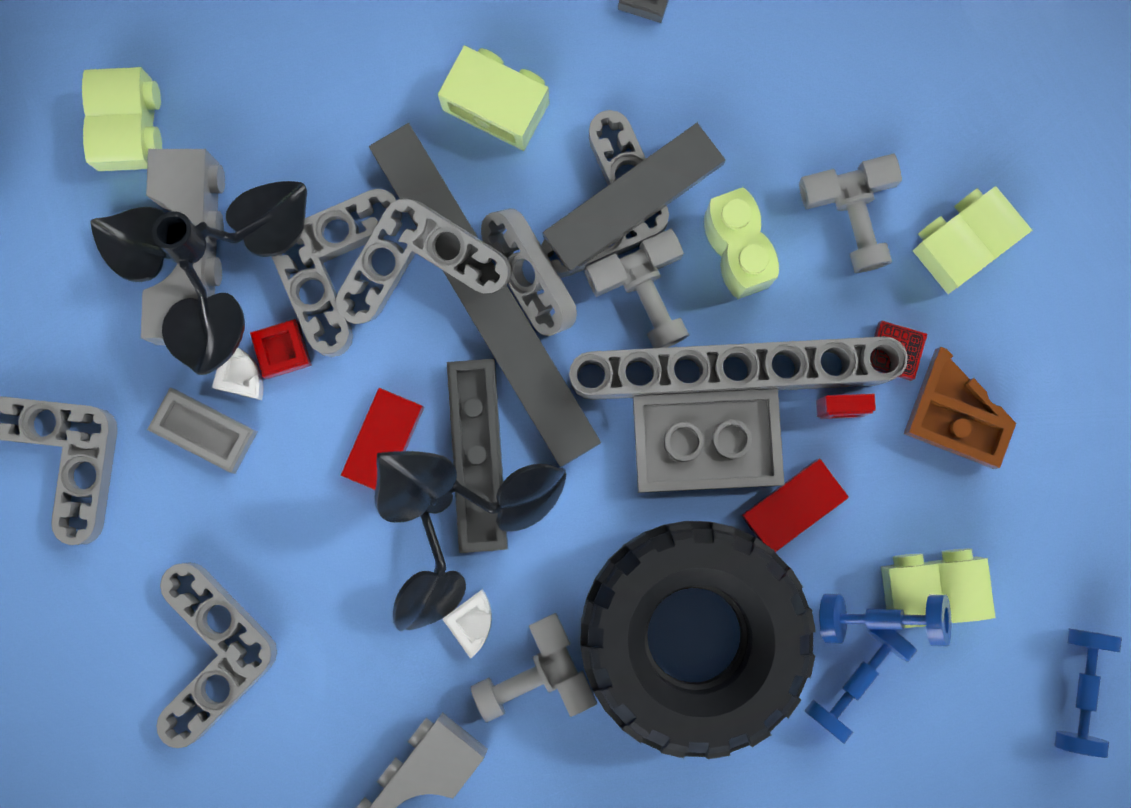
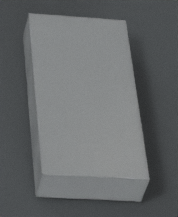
[147,388,258,474]

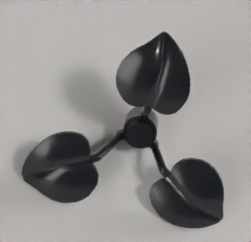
[91,181,307,375]
[374,451,566,631]

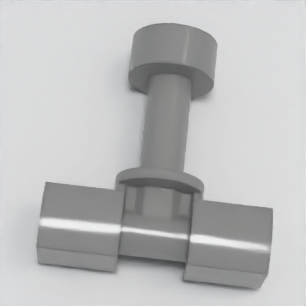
[799,154,902,273]
[584,228,689,348]
[471,613,597,723]

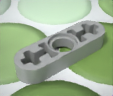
[481,208,577,336]

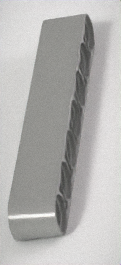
[569,337,908,400]

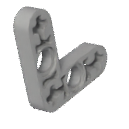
[541,110,669,278]
[271,189,402,357]
[336,199,511,324]
[0,396,117,545]
[156,562,277,748]

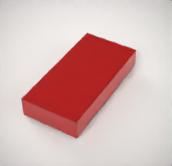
[340,388,424,490]
[741,459,849,552]

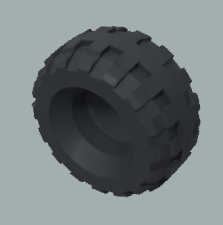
[580,521,816,759]

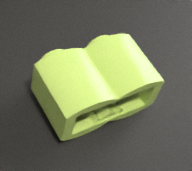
[82,67,162,171]
[912,186,1033,294]
[704,187,779,299]
[881,548,996,628]

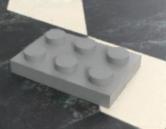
[633,389,784,493]

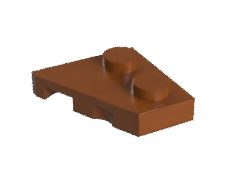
[904,347,1016,469]

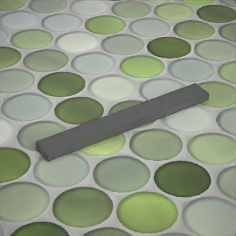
[369,123,601,468]

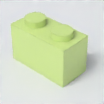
[438,45,549,151]

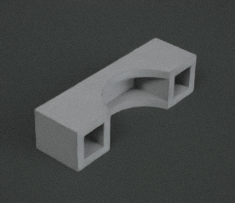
[141,149,225,345]
[357,712,488,808]

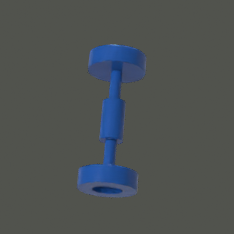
[819,594,952,646]
[1054,628,1122,758]
[804,629,917,744]

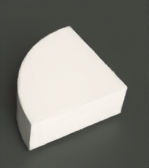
[212,348,264,400]
[443,589,492,659]

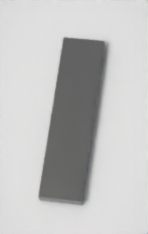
[543,123,725,274]
[447,359,508,553]

